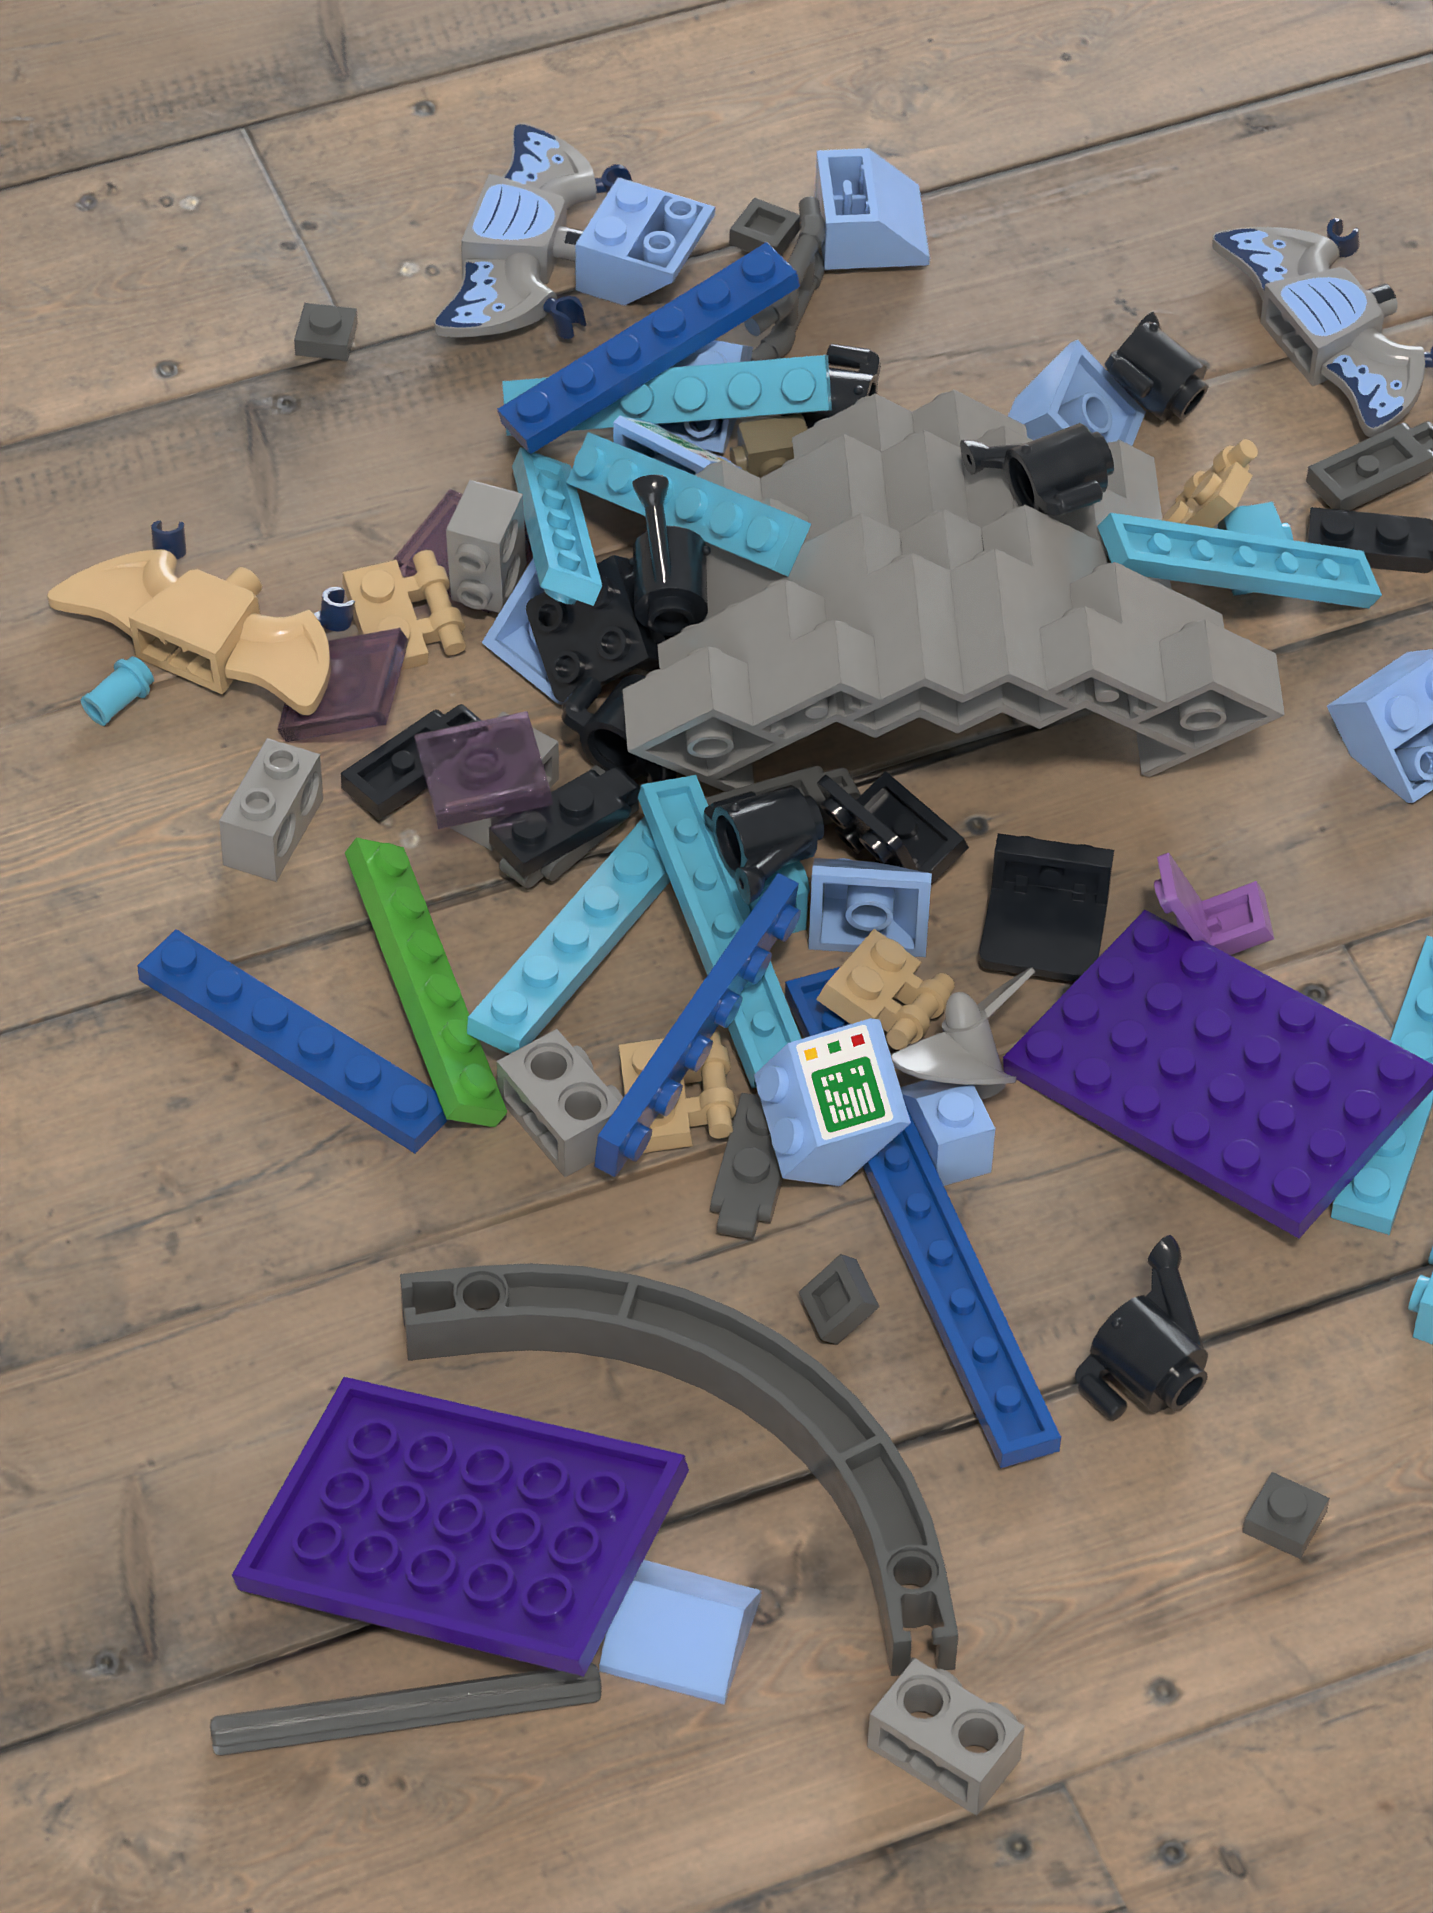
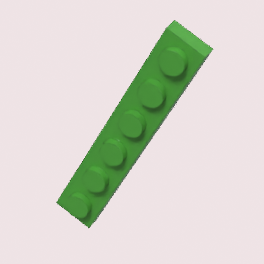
[345,837,507,1127]

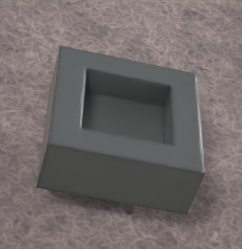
[729,197,800,256]
[294,303,358,361]
[799,1254,880,1344]
[1242,1472,1330,1559]

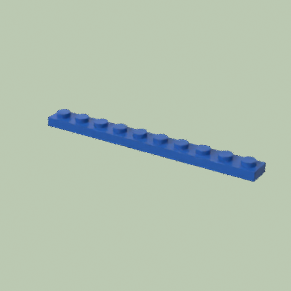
[785,967,1061,1468]

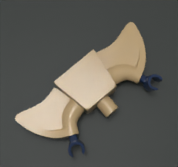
[47,520,355,715]

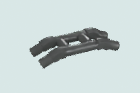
[744,196,826,361]

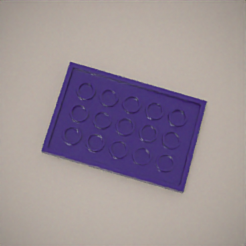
[1003,910,1433,1239]
[232,1377,689,1677]

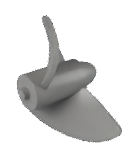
[891,967,1035,1099]

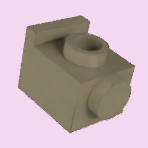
[730,413,807,478]

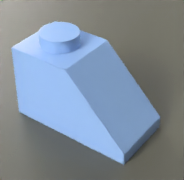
[900,1080,995,1186]

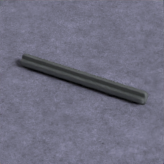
[210,1663,602,1755]

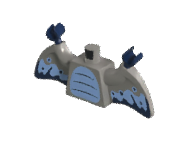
[434,123,633,339]
[1212,218,1433,437]

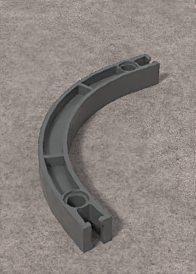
[400,1263,959,1677]

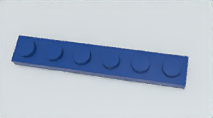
[497,242,800,455]
[594,873,801,1177]
[137,929,448,1154]

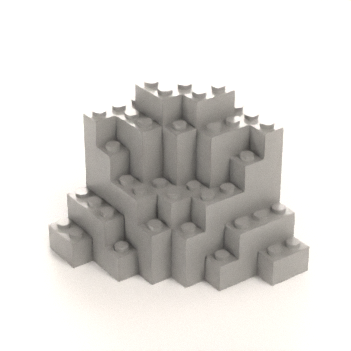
[623,390,1285,792]

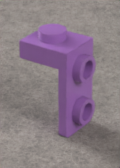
[1154,852,1274,955]

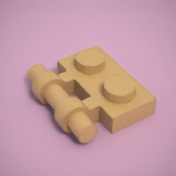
[1162,439,1258,528]
[342,550,466,677]
[816,929,955,1050]
[619,1030,736,1153]

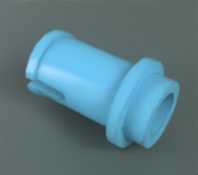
[80,656,154,726]

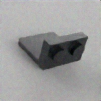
[526,555,673,702]
[817,771,969,885]
[979,833,1114,982]

